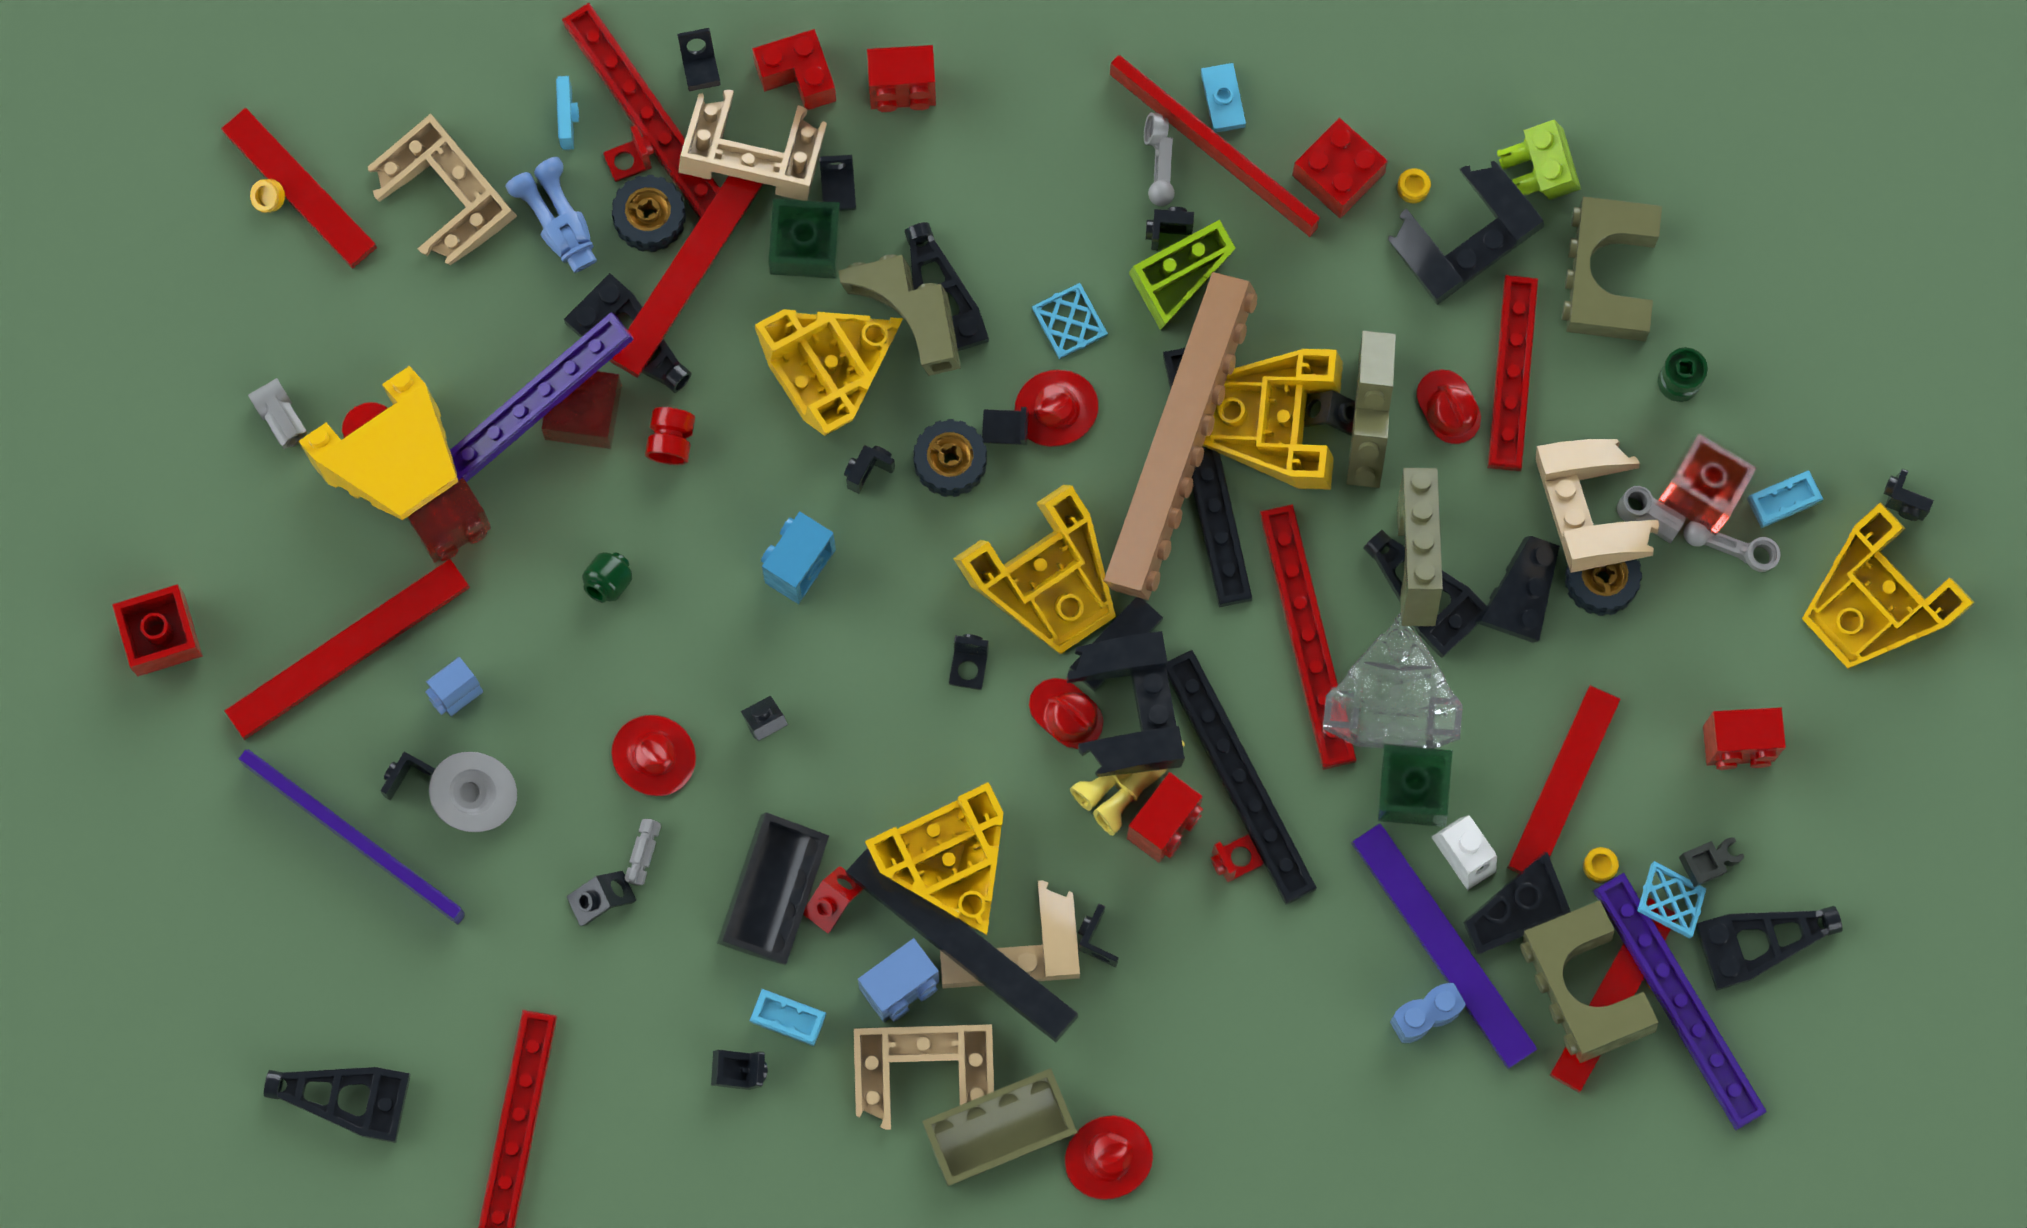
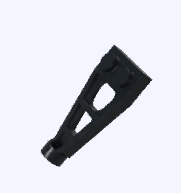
[904,222,989,351]
[564,273,692,393]
[1363,530,1487,658]
[1696,906,1843,991]
[263,1067,411,1143]

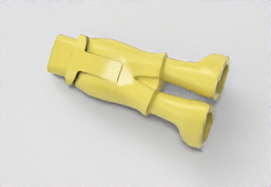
[1070,741,1185,836]

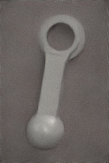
[1144,112,1175,206]
[1684,520,1781,572]

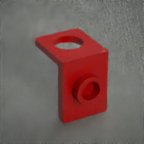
[603,125,654,182]
[1210,834,1264,883]
[803,866,864,933]

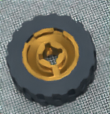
[611,175,686,252]
[913,419,987,497]
[1565,559,1642,616]

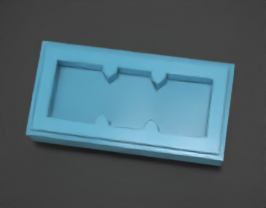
[1201,63,1246,133]
[556,76,579,150]
[1747,470,1824,528]
[749,989,827,1046]

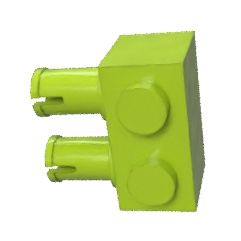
[1497,119,1581,200]

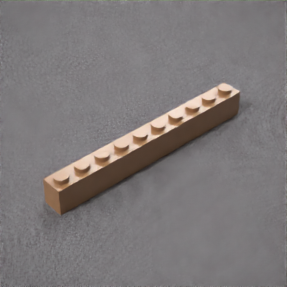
[1104,272,1258,600]

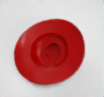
[1014,370,1099,447]
[611,715,696,796]
[1065,1115,1153,1200]

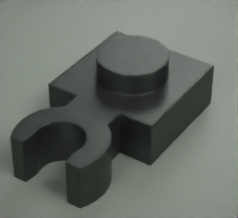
[1679,837,1744,887]

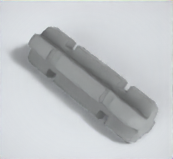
[625,819,661,885]

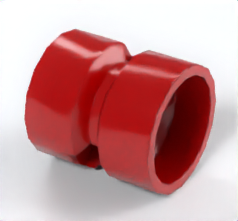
[645,407,695,465]

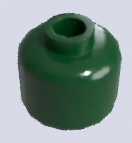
[582,552,633,603]

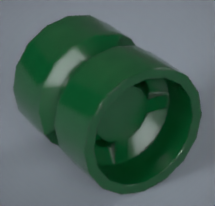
[1658,347,1708,402]

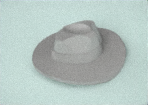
[429,752,517,832]

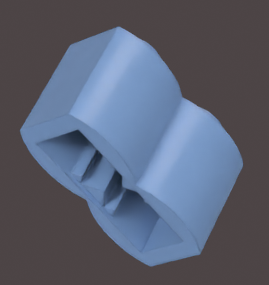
[425,657,483,717]
[1390,983,1466,1043]

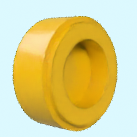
[1397,168,1431,203]
[250,179,285,213]
[1583,847,1619,883]

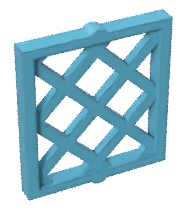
[1032,283,1108,359]
[1637,861,1706,939]

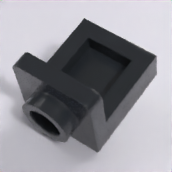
[1145,207,1194,251]
[844,445,895,494]
[1883,469,1934,521]
[741,695,788,741]
[711,1050,768,1090]

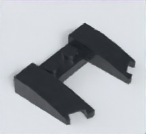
[1388,161,1544,305]
[1066,631,1185,777]

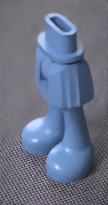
[505,157,597,273]

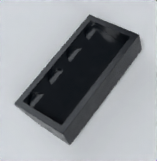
[717,812,829,965]

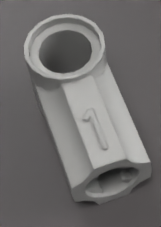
[248,378,308,449]
[1617,486,1686,543]

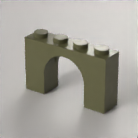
[1562,196,1662,341]
[1397,468,1443,626]
[1520,900,1659,1063]

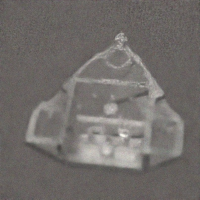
[1323,612,1463,752]

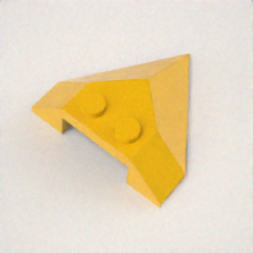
[755,309,903,436]
[865,782,1004,936]

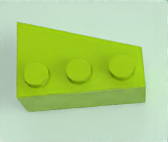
[1129,219,1236,331]

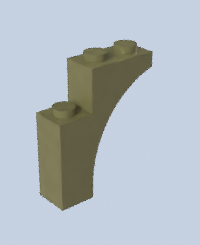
[838,254,961,376]
[1346,331,1396,488]

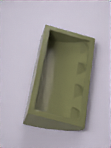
[922,1068,1077,1186]

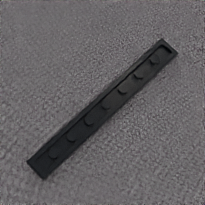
[1163,348,1252,607]
[1166,650,1317,905]
[846,848,1078,1043]

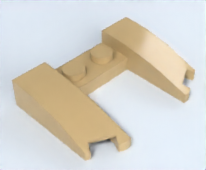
[679,90,827,202]
[368,113,517,265]
[1535,439,1659,573]
[940,880,1080,988]
[854,1024,994,1130]

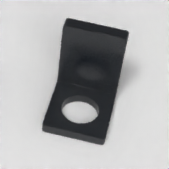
[677,28,721,91]
[819,155,856,212]
[1304,390,1355,436]
[982,407,1029,445]
[949,634,989,690]
[380,751,435,801]
[567,871,636,926]
[1078,903,1119,968]

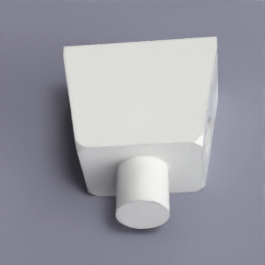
[1431,816,1497,890]

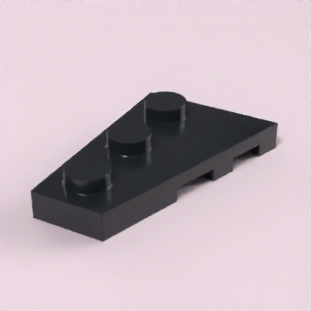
[1475,536,1560,643]
[1463,852,1571,954]

